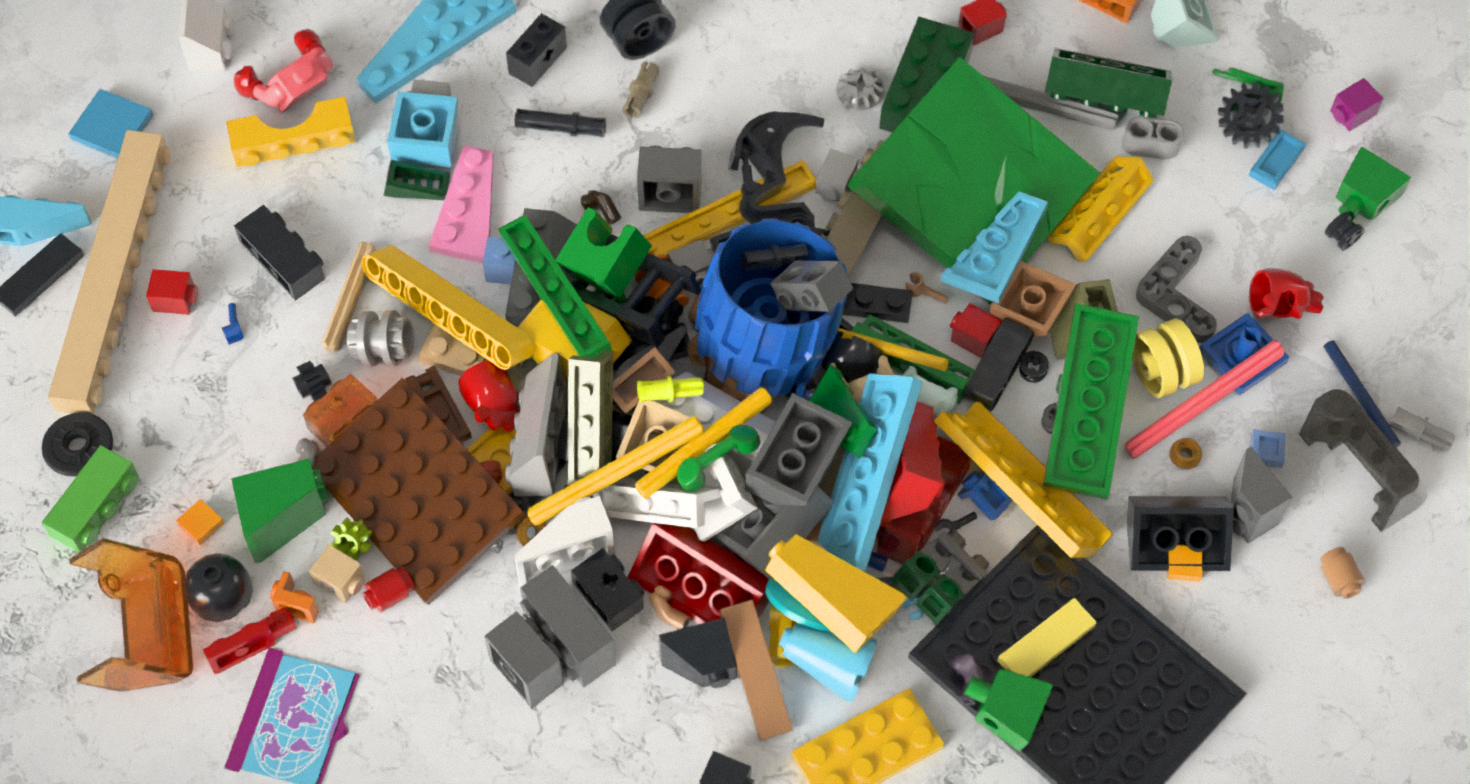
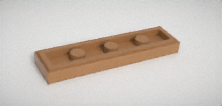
[719,600,793,741]

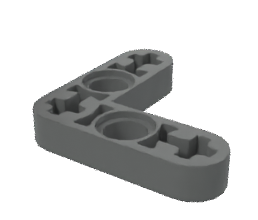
[1136,236,1217,343]

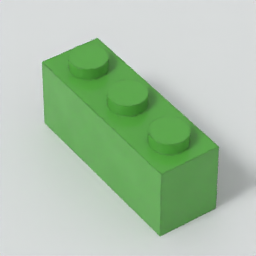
[41,445,139,553]

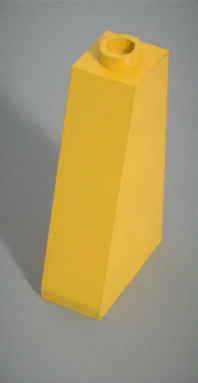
[765,534,907,653]

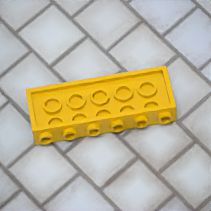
[934,402,1113,558]

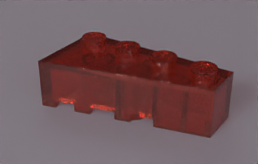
[875,436,972,565]

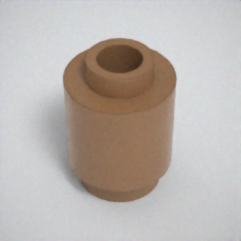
[1320,547,1366,599]

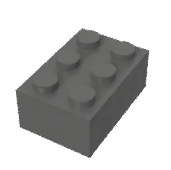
[520,565,616,688]

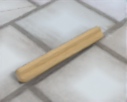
[322,241,376,352]

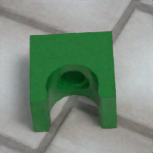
[555,207,652,299]

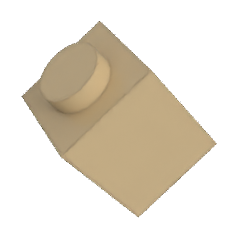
[309,545,365,603]

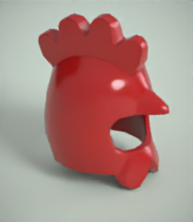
[1249,268,1324,319]
[458,360,520,432]

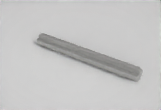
[984,76,1119,130]

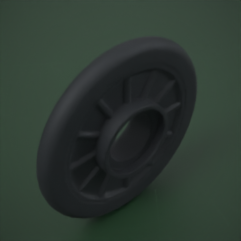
[41,412,113,476]

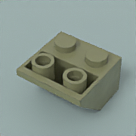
[1050,279,1118,360]

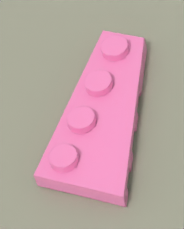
[429,145,494,263]

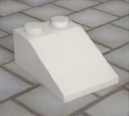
[514,496,615,587]

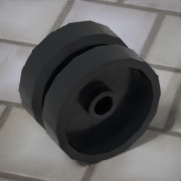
[599,0,676,60]

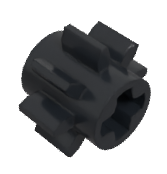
[292,361,332,402]

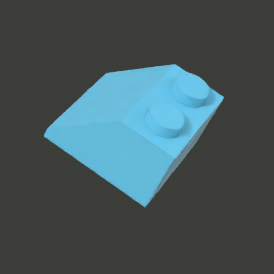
[387,91,458,167]

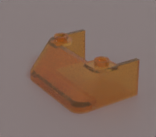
[69,538,193,692]

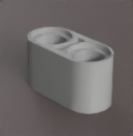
[1122,117,1184,159]

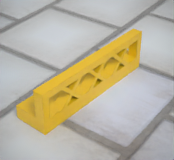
[1047,156,1154,262]

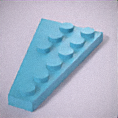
[357,0,517,104]

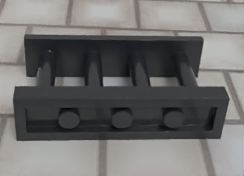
[570,234,701,348]

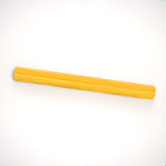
[527,416,704,525]

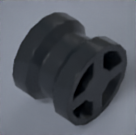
[1325,212,1365,251]

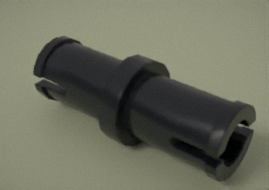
[740,243,808,272]

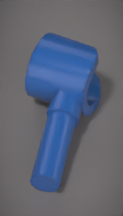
[222,303,244,345]

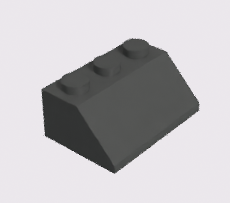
[744,393,852,506]
[715,486,835,579]

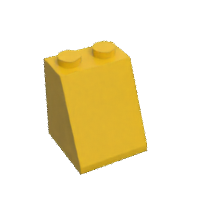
[517,300,632,380]

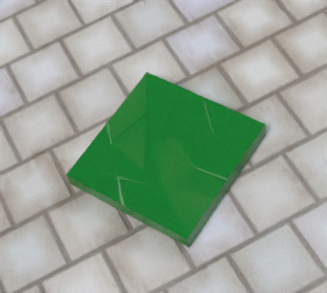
[847,57,1100,305]

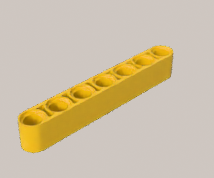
[361,245,534,370]

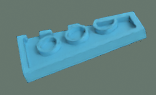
[941,191,1048,303]

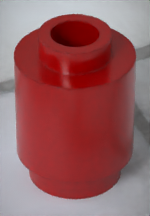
[362,567,415,612]

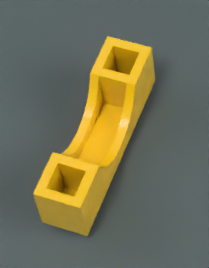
[226,96,356,167]

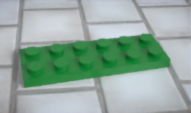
[1043,303,1139,500]

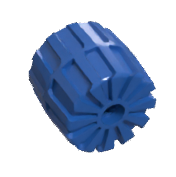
[695,218,848,396]

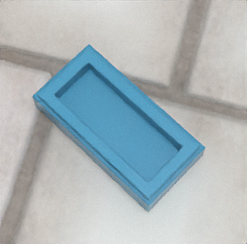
[1248,129,1306,190]

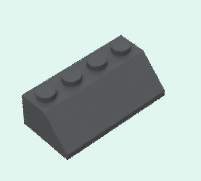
[505,208,577,327]

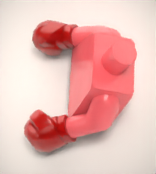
[233,29,333,113]

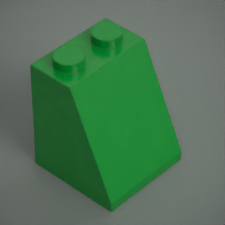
[231,458,329,564]

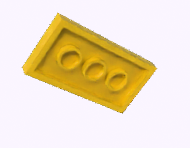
[791,688,945,784]

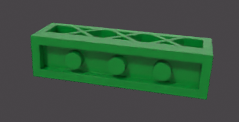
[851,314,975,404]

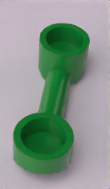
[677,425,760,492]

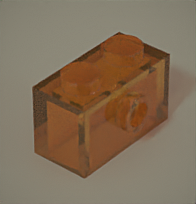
[302,373,377,447]

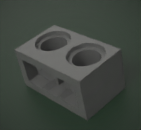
[771,261,853,312]

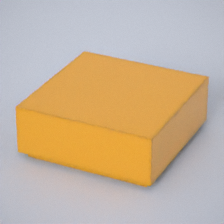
[176,499,224,545]
[1167,545,1202,581]

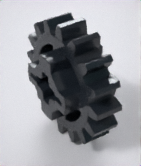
[1218,82,1284,148]

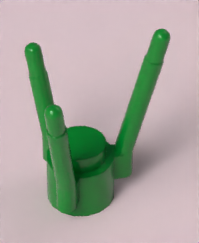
[1212,67,1284,112]

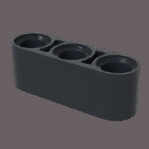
[962,318,1035,412]

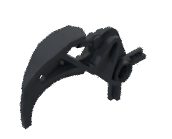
[728,111,830,237]

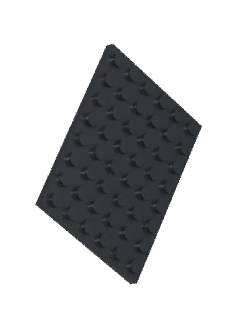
[908,525,1247,784]

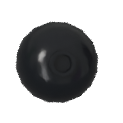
[821,331,885,383]
[184,553,253,622]

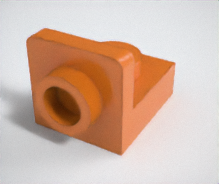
[270,571,319,623]

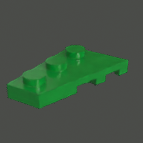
[809,364,877,458]

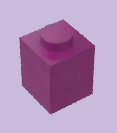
[1330,78,1384,132]

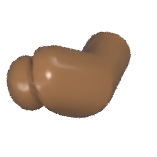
[649,585,690,630]

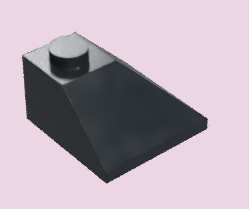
[659,618,736,688]

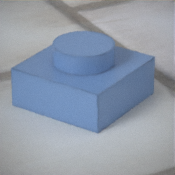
[1250,429,1286,468]

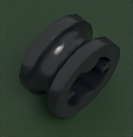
[1019,350,1049,383]

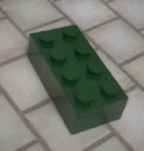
[879,16,975,132]
[1045,48,1172,118]

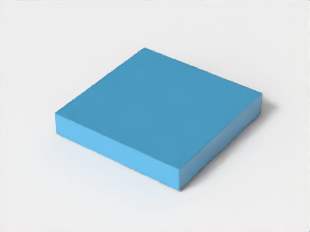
[68,89,153,159]

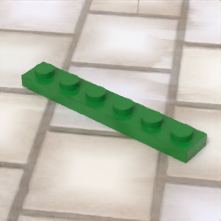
[498,215,612,358]

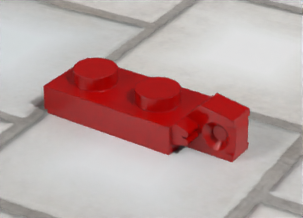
[202,607,297,675]

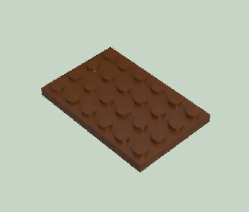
[313,378,526,605]

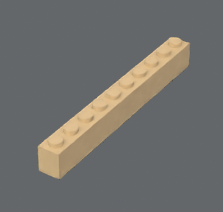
[48,130,170,414]

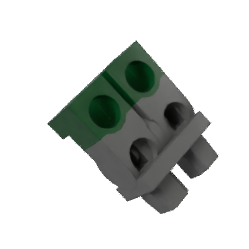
[891,531,989,625]

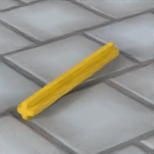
[635,387,772,499]

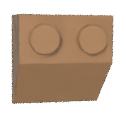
[990,261,1076,338]

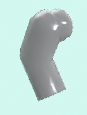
[296,438,319,467]

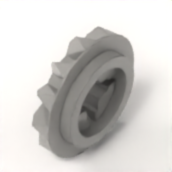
[836,67,884,110]

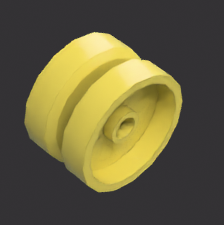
[1132,318,1204,399]

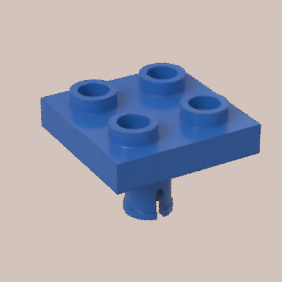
[1199,312,1290,395]

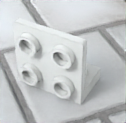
[694,443,758,541]

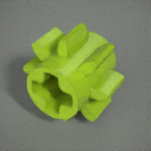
[330,517,373,560]

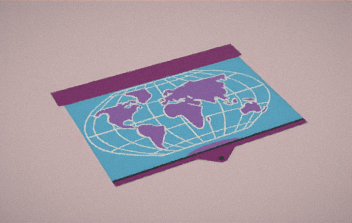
[224,648,360,784]

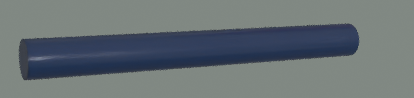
[1323,340,1401,450]

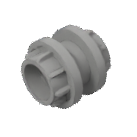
[347,310,414,367]

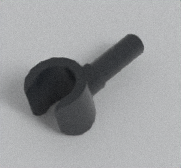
[935,512,978,535]

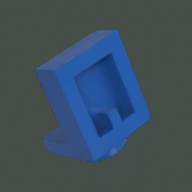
[957,471,1013,521]

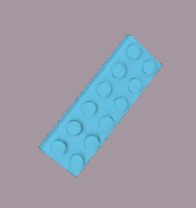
[817,374,923,572]

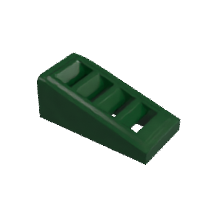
[383,160,450,200]

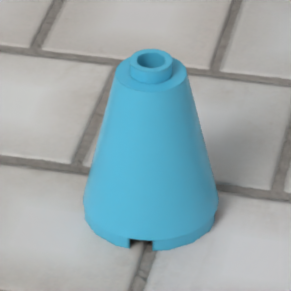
[779,623,877,703]

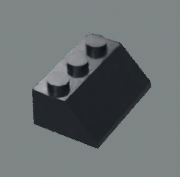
[1127,496,1234,571]

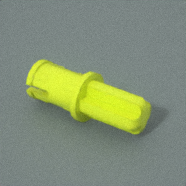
[637,376,704,402]

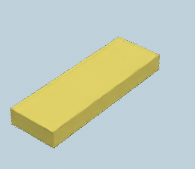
[998,598,1097,677]

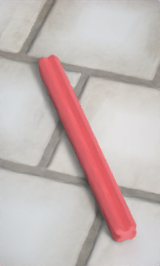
[1125,340,1285,458]

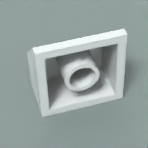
[178,0,233,71]

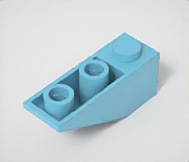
[0,195,92,246]

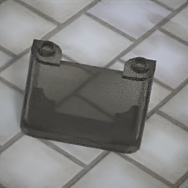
[1299,389,1428,532]

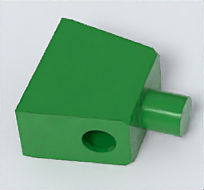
[1336,146,1411,220]
[964,669,1053,751]

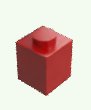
[958,0,1007,46]
[146,269,198,315]
[950,303,1002,358]

